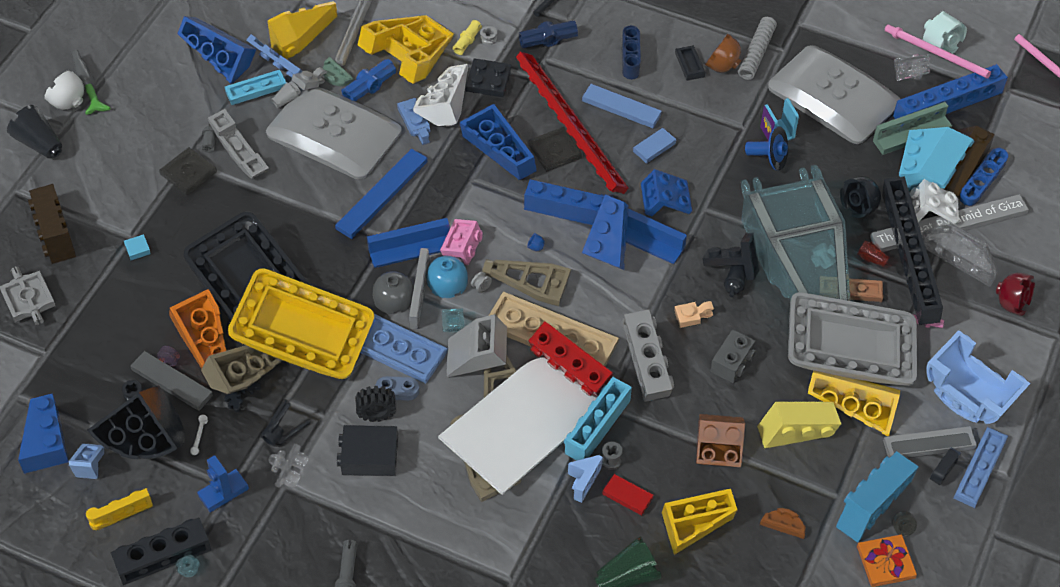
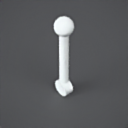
[190,415,208,455]

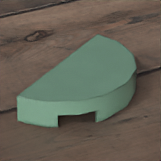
[323,57,354,86]

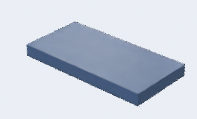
[360,314,448,384]

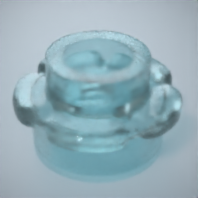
[176,555,200,577]

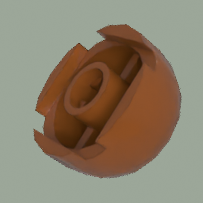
[705,34,741,73]

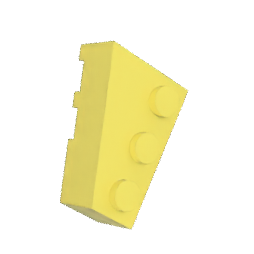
[757,402,841,448]

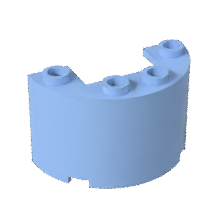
[927,330,1031,424]

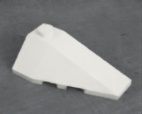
[413,64,468,126]

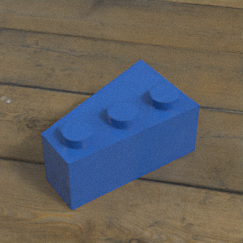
[582,195,629,270]

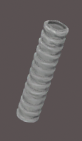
[738,17,777,80]

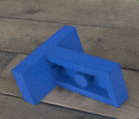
[197,455,249,512]

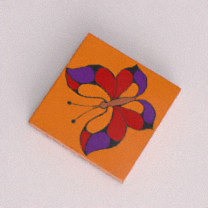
[857,534,917,587]

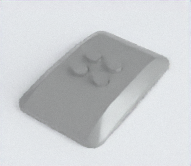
[768,45,900,144]
[266,87,401,179]
[788,292,917,386]

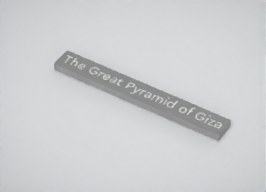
[870,194,1029,253]

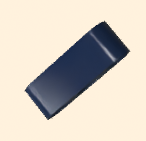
[622,25,641,80]

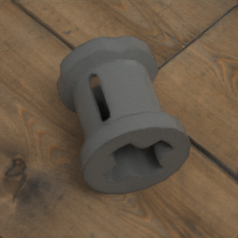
[602,442,622,470]

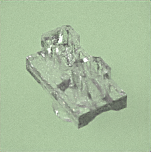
[894,54,930,81]
[268,443,309,488]

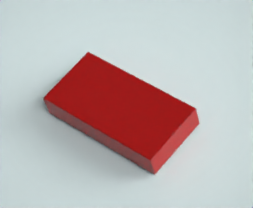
[603,474,653,516]

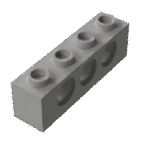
[622,309,674,402]

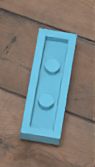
[225,70,286,105]

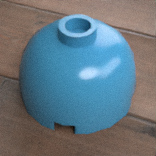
[426,256,468,298]

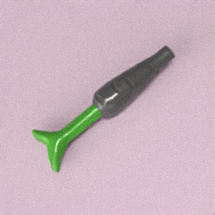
[71,50,111,115]

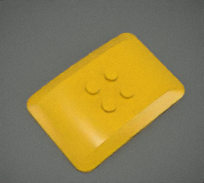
[228,269,374,379]

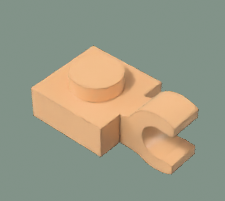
[675,301,714,328]

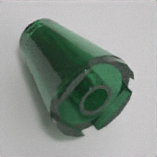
[594,536,662,587]

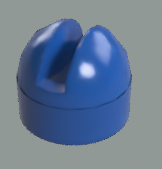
[527,233,545,251]

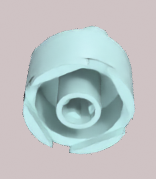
[922,11,967,54]

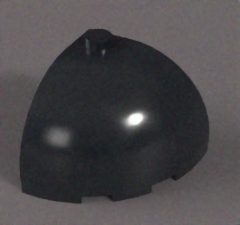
[87,385,185,460]

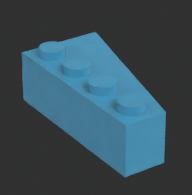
[836,451,919,543]

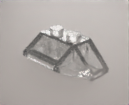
[922,223,997,287]

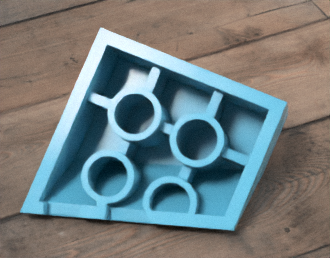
[899,127,974,191]

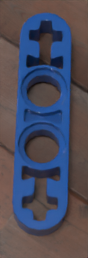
[960,148,1008,206]

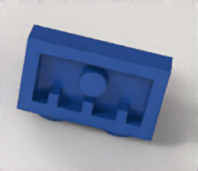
[641,169,692,217]

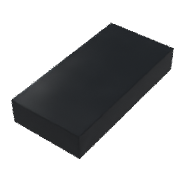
[675,45,705,81]

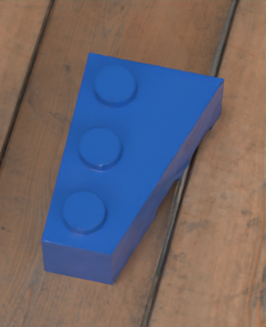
[18,393,69,474]

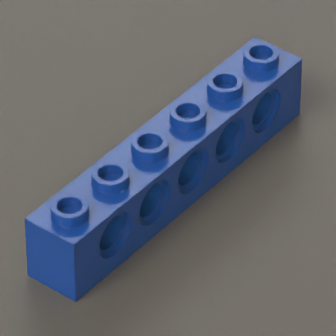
[893,64,1008,126]

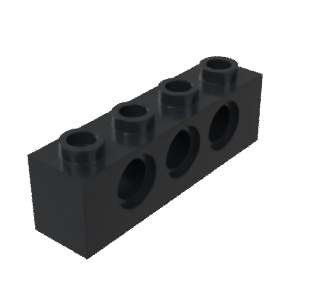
[111,517,212,585]

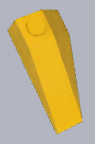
[267,1,337,59]

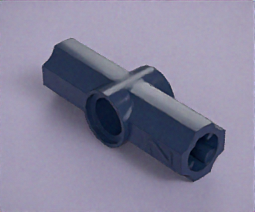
[519,20,578,48]

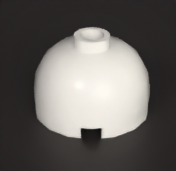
[45,71,84,110]

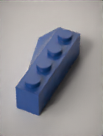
[177,16,257,84]
[524,179,613,225]

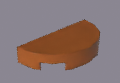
[760,508,806,539]

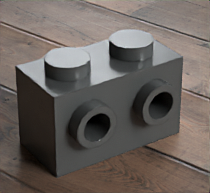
[710,329,756,383]

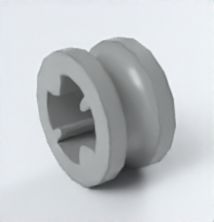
[480,26,497,45]
[471,272,492,293]

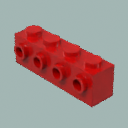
[528,321,614,397]

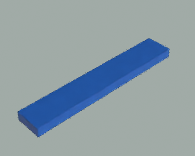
[335,149,428,239]

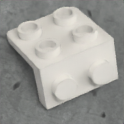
[910,179,959,224]

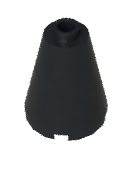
[7,105,62,159]

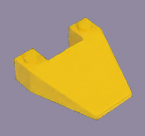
[358,15,454,84]

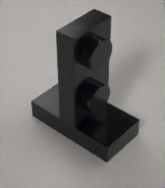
[702,233,759,280]

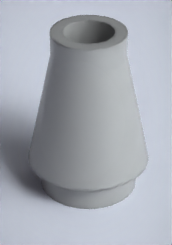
[271,81,301,108]

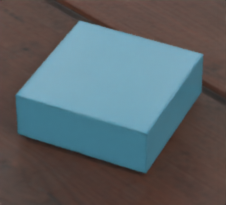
[124,234,151,260]

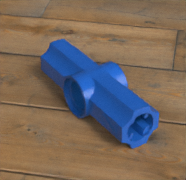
[342,59,396,101]

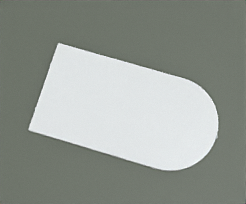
[438,357,597,495]

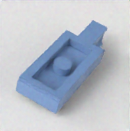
[397,98,430,145]

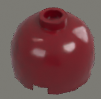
[996,272,1035,316]

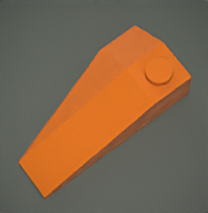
[169,289,226,369]

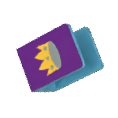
[760,98,799,141]

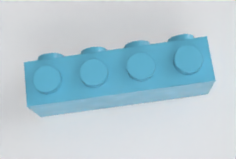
[564,377,632,461]

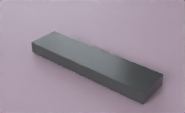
[130,351,213,411]

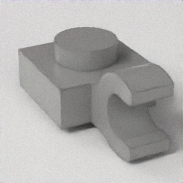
[292,67,327,90]

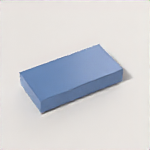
[633,128,676,163]

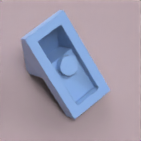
[69,444,104,479]
[568,455,603,503]

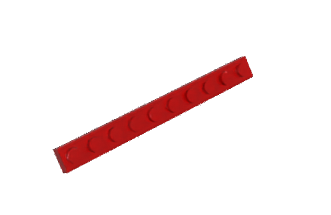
[516,51,629,194]

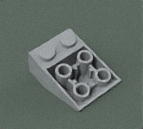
[446,314,507,377]

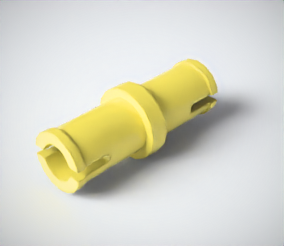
[452,20,482,55]

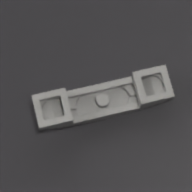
[208,109,269,179]

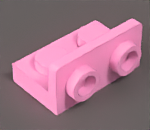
[440,219,483,265]

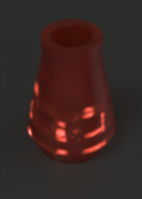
[857,240,889,267]

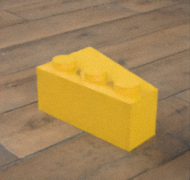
[662,489,737,555]

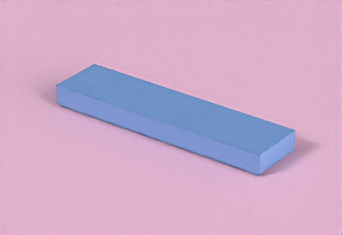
[582,84,662,128]
[953,427,1008,508]

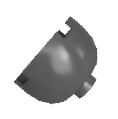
[373,271,414,314]

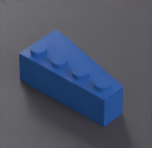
[460,104,537,180]

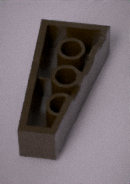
[28,184,76,264]

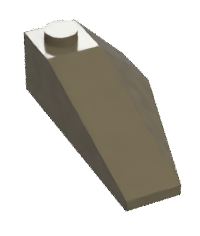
[201,345,283,394]

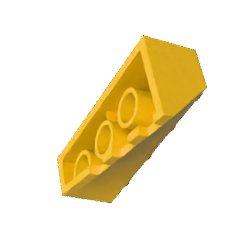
[808,370,900,437]

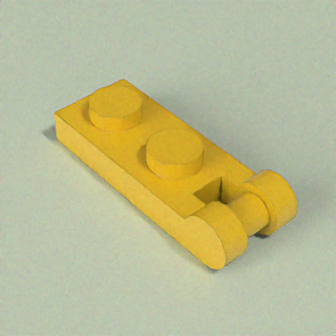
[86,488,153,530]

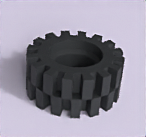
[355,386,396,422]

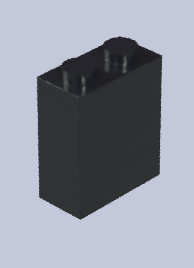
[337,425,398,476]

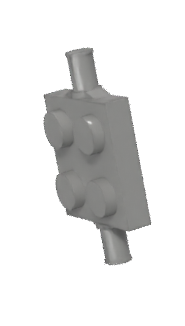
[0,267,55,325]

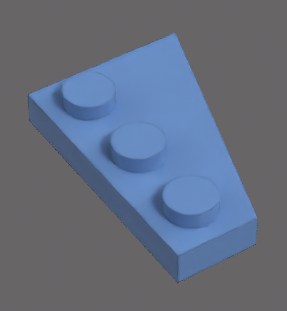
[246,34,302,78]

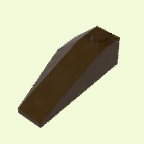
[942,126,995,198]

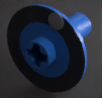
[745,126,788,171]

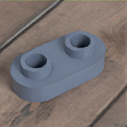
[375,376,419,401]

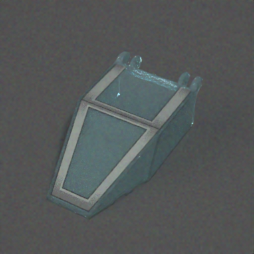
[741,165,851,301]

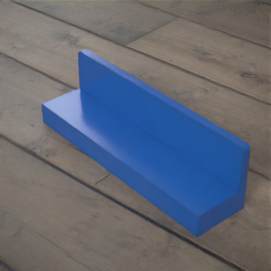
[625,209,687,264]
[367,218,450,268]

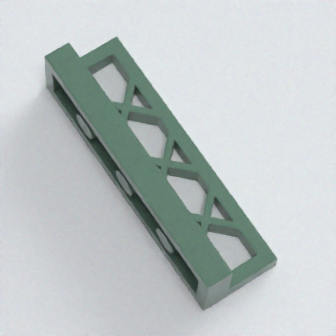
[873,102,952,155]

